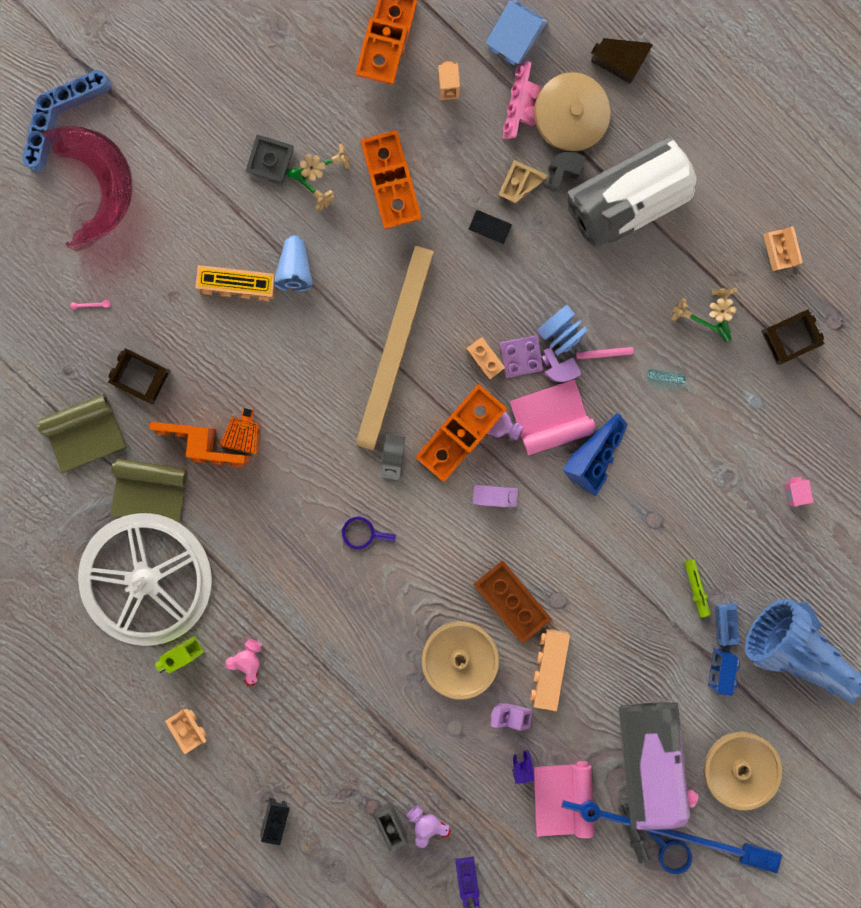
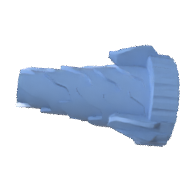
[745,599,861,704]

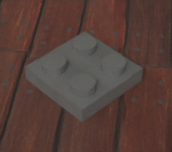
[246,134,294,184]

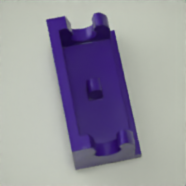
[512,750,535,784]

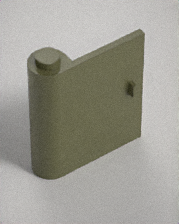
[37,394,127,473]
[110,459,187,523]

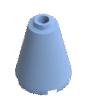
[274,236,313,292]

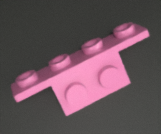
[503,61,543,140]

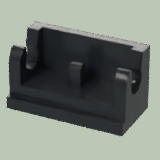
[468,209,512,244]
[260,798,290,845]

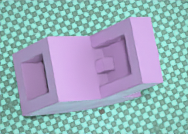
[541,347,581,383]
[473,485,518,507]
[491,703,533,731]

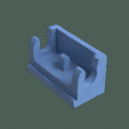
[715,603,740,646]

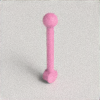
[70,300,111,310]

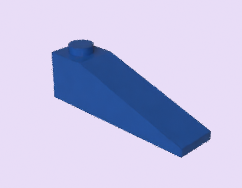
[563,413,627,496]

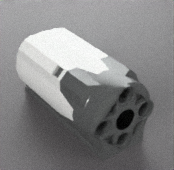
[567,136,697,247]

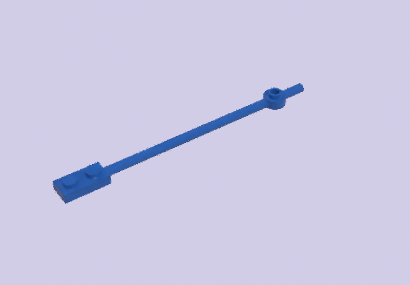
[561,800,782,873]

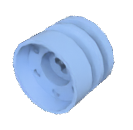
[536,305,588,356]

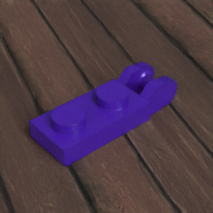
[455,856,480,908]

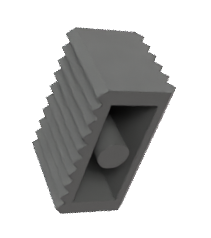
[374,802,407,851]

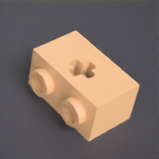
[438,61,460,100]
[466,337,505,381]

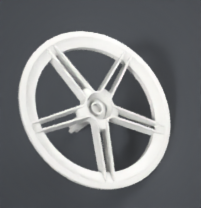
[78,513,212,646]

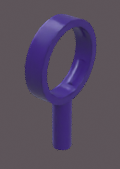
[342,516,396,549]

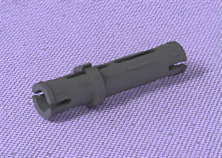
[618,803,650,863]

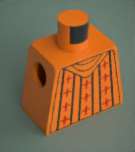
[220,408,260,454]

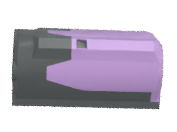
[619,702,690,830]

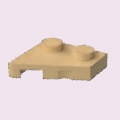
[498,160,547,204]

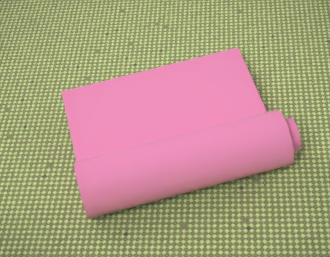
[509,379,596,456]
[533,761,594,838]

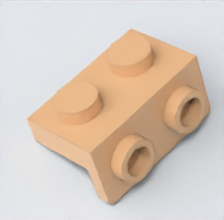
[763,226,803,271]
[164,708,207,754]

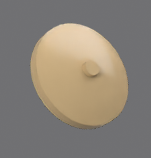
[534,72,610,152]
[422,621,499,699]
[704,732,782,810]

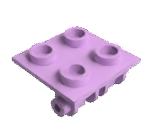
[499,335,543,378]

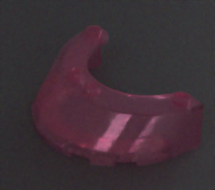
[41,126,133,252]

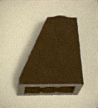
[591,38,653,84]

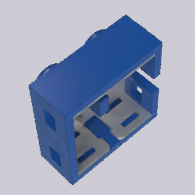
[708,648,740,696]

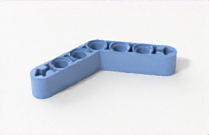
[23,70,112,172]

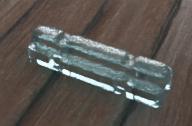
[648,369,686,384]

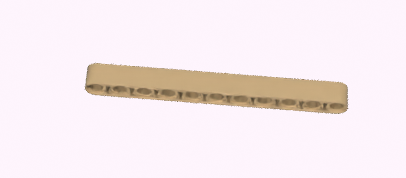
[356,245,434,451]

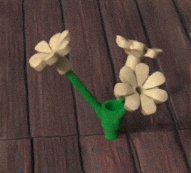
[286,143,350,212]
[671,288,737,342]

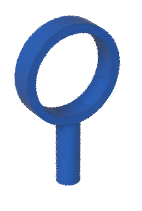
[647,831,692,874]

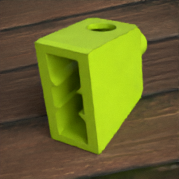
[155,636,204,674]

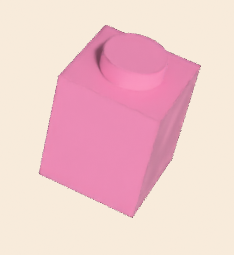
[784,477,814,506]

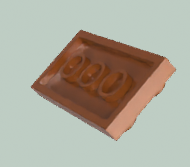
[473,560,552,644]

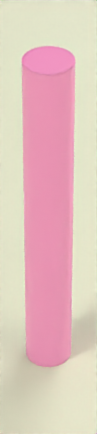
[575,347,634,360]

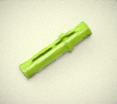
[683,559,711,618]

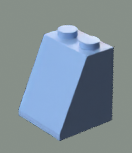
[486,0,548,65]

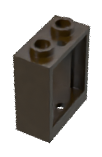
[761,309,825,365]
[108,348,171,404]

